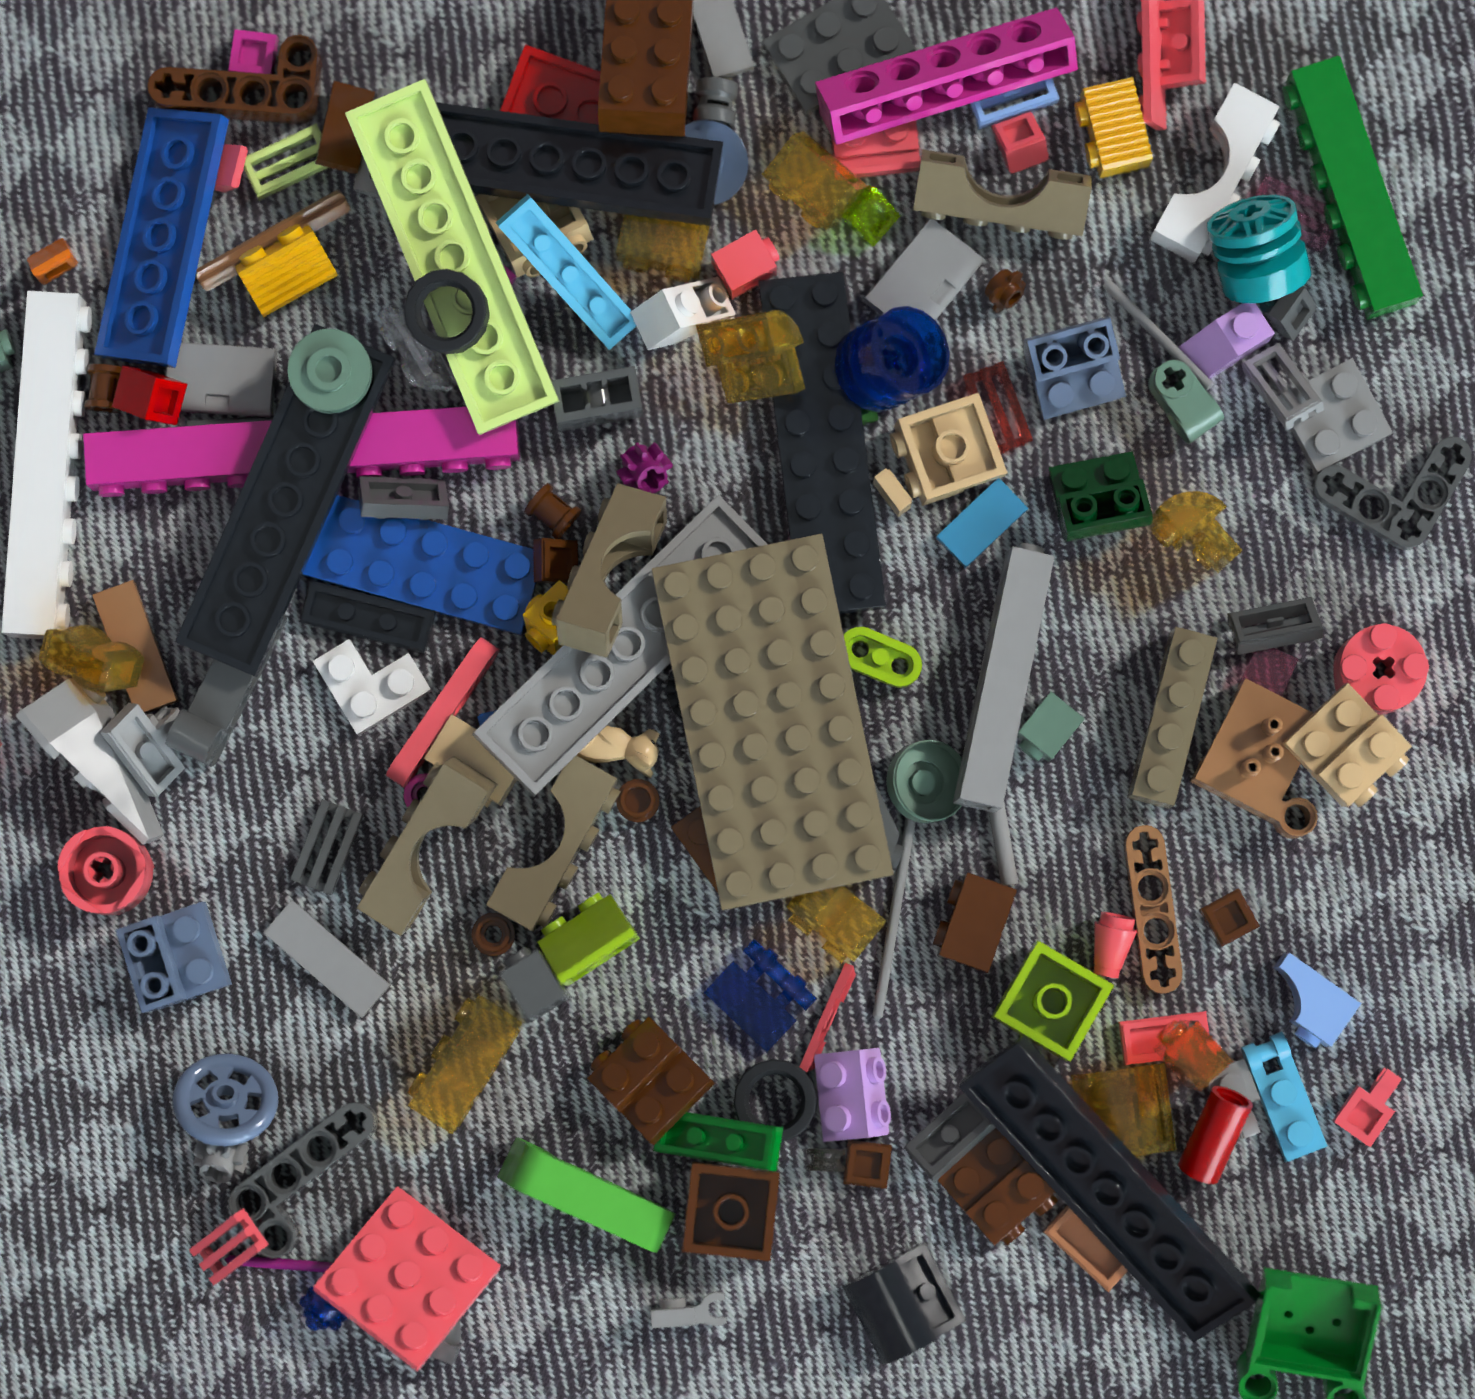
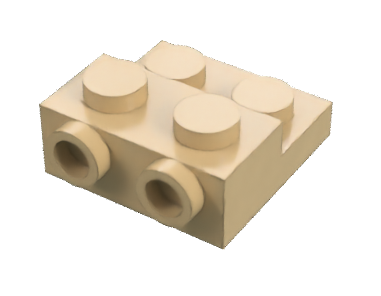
[475,194,593,278]
[890,392,1007,506]
[1282,683,1412,807]

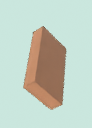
[1042,1205,1127,1292]

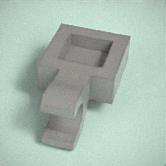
[1202,1058,1261,1139]
[650,1291,727,1328]

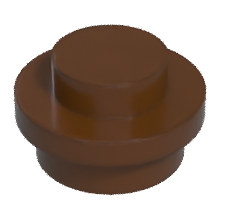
[616,779,660,823]

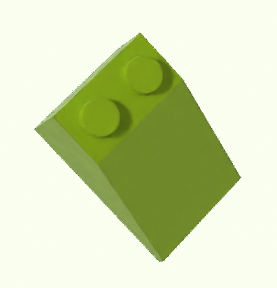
[537,892,640,987]

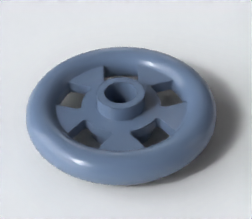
[172,1054,278,1146]

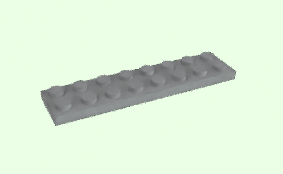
[473,494,768,797]

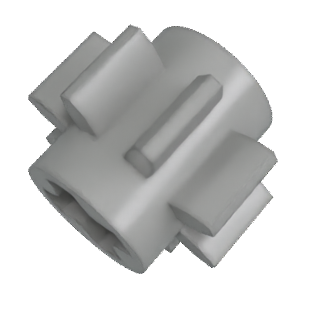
[193,1140,249,1183]

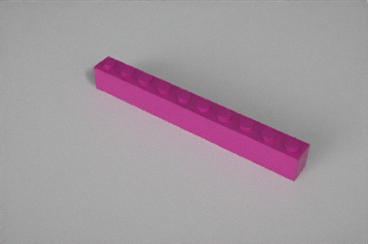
[83,407,520,497]

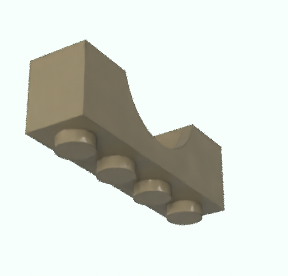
[913,149,1092,240]
[552,483,667,658]
[1127,627,1218,809]
[357,756,497,936]
[486,756,621,932]

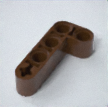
[147,34,322,124]

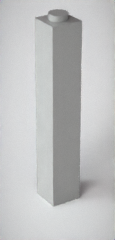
[953,543,1055,813]

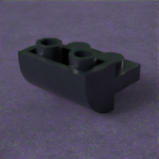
[842,1242,966,1365]

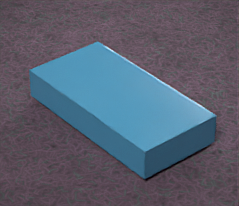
[936,478,1028,569]

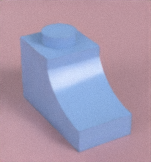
[1273,953,1361,1049]

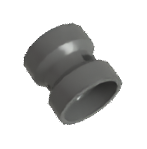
[693,77,738,129]

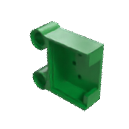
[1236,1267,1382,1399]

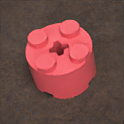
[1333,623,1429,715]
[58,826,154,915]

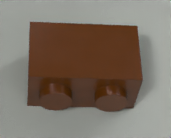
[932,872,1017,973]

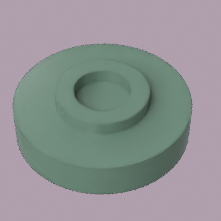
[288,329,372,413]
[886,740,962,823]

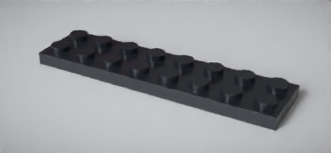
[369,95,723,226]
[758,271,886,614]
[175,324,396,677]
[958,1035,1260,1342]

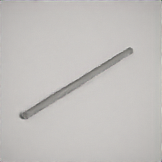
[872,818,916,1022]

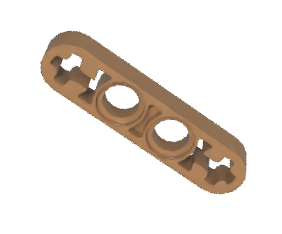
[1124,825,1183,994]

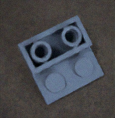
[1023,316,1126,420]
[115,902,232,1013]

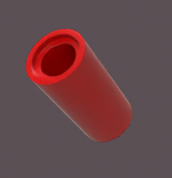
[1178,1086,1253,1184]

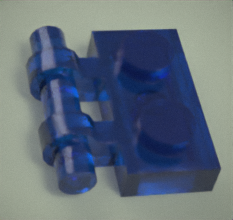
[704,939,818,1052]

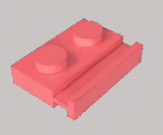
[831,120,920,180]

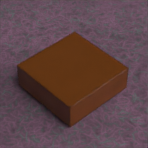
[533,538,578,585]
[1199,888,1260,947]
[843,1140,892,1189]

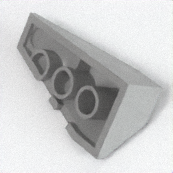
[15,676,164,845]

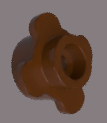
[985,269,1026,313]

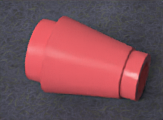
[1093,912,1137,978]

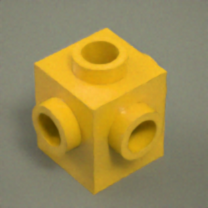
[523,580,569,655]

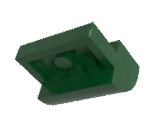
[1049,451,1153,542]

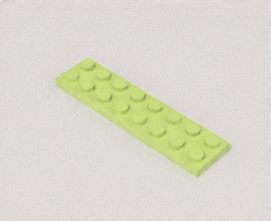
[345,79,559,435]

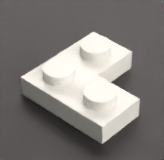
[313,639,432,736]

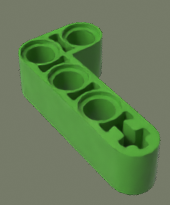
[497,1137,676,1253]

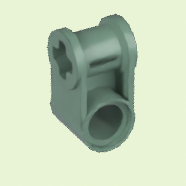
[1148,360,1225,444]

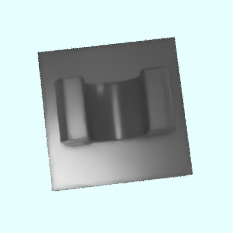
[1259,286,1318,341]

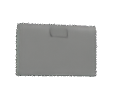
[864,219,984,342]
[166,342,277,418]

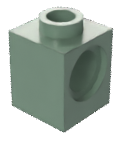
[1017,692,1085,762]

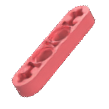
[386,637,500,788]

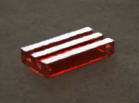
[962,361,1033,454]

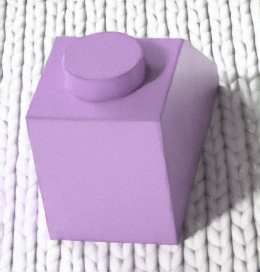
[1178,303,1275,379]

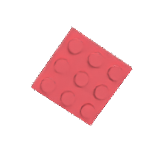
[313,1186,501,1372]

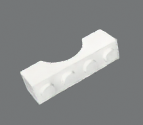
[1149,82,1280,264]

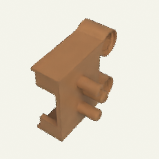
[1189,678,1318,839]

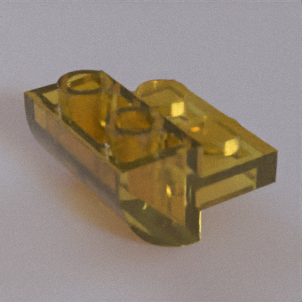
[696,310,805,404]
[1151,491,1242,573]
[1071,1063,1176,1157]

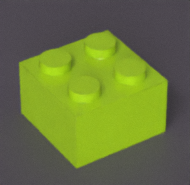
[991,941,1114,1062]

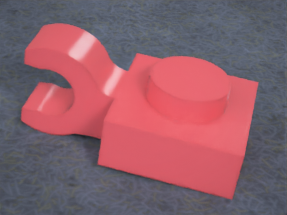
[1332,1067,1402,1147]

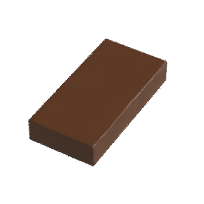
[315,81,375,174]

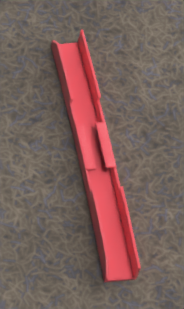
[799,963,856,1072]

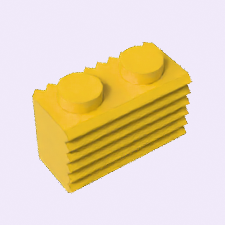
[1075,77,1153,178]
[235,224,338,318]

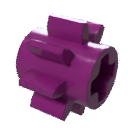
[616,442,673,493]

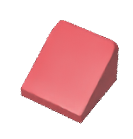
[991,111,1049,173]
[214,144,248,193]

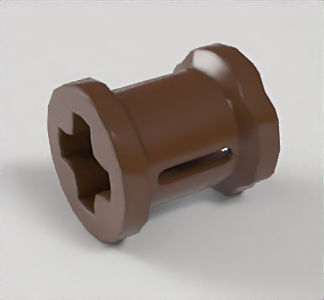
[84,364,122,413]
[524,483,581,539]

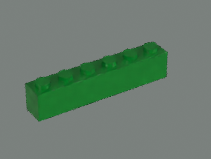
[1282,55,1423,320]

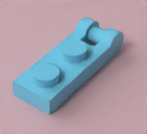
[1241,1032,1327,1162]

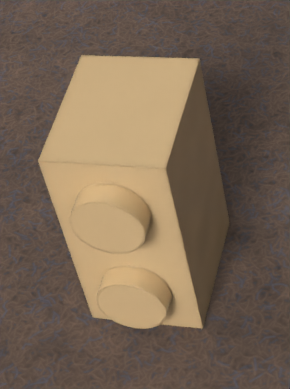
[424,714,517,808]

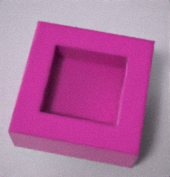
[228,29,279,74]

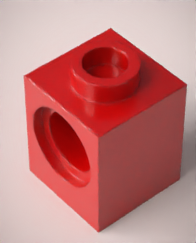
[112,365,188,425]

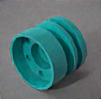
[1207,195,1311,304]

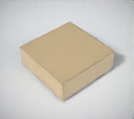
[873,468,912,517]

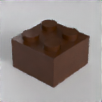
[682,1162,780,1261]

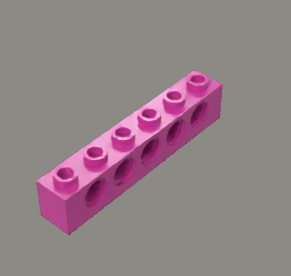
[815,7,1078,145]

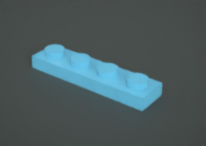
[495,194,636,350]

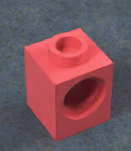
[711,229,780,299]

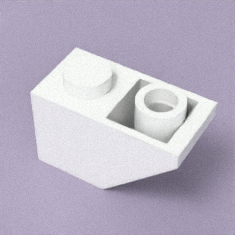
[630,277,736,350]

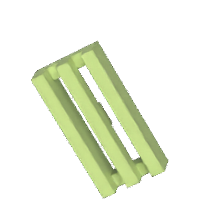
[244,123,329,200]

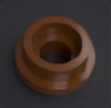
[472,913,515,956]

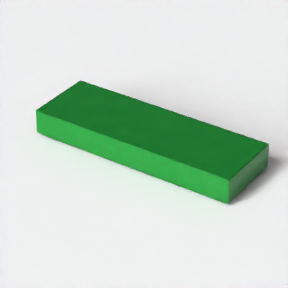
[653,1112,783,1172]

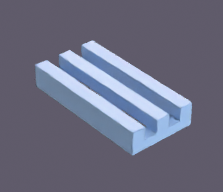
[970,78,1059,130]

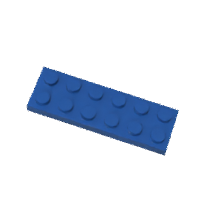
[94,107,229,368]
[302,495,537,636]

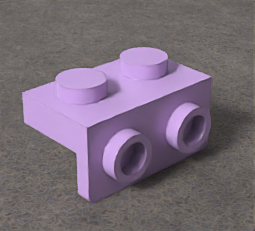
[814,1048,891,1142]

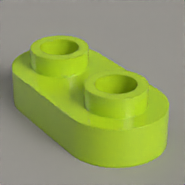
[844,627,922,688]

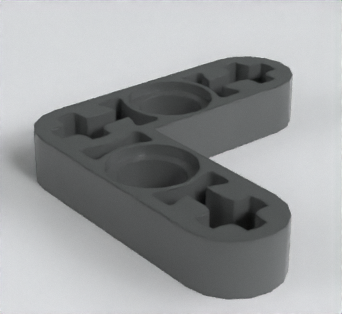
[1312,437,1472,550]

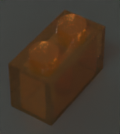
[1153,1019,1233,1091]

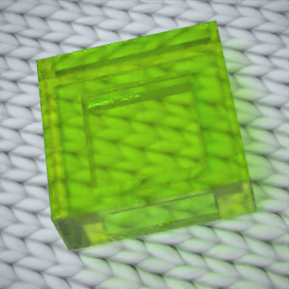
[841,185,901,247]

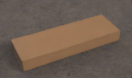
[92,580,179,714]

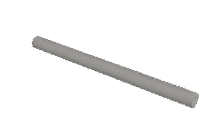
[1102,279,1214,391]

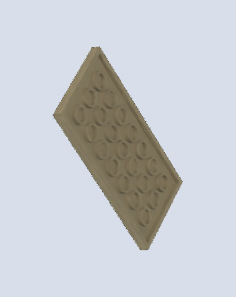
[651,533,894,911]

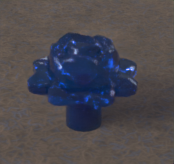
[299,1286,348,1331]

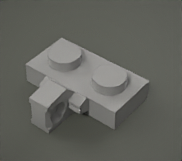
[100,703,185,797]

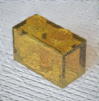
[762,131,868,230]
[616,214,711,283]

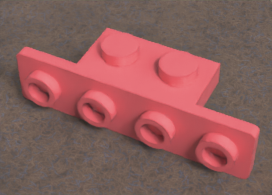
[1137,0,1206,131]

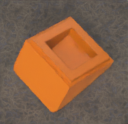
[27,238,79,285]

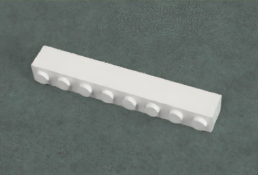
[1,291,92,640]

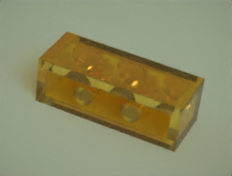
[407,994,525,1134]

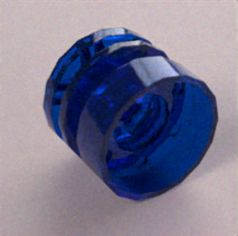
[835,306,950,412]

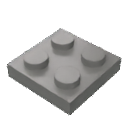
[1277,358,1393,474]

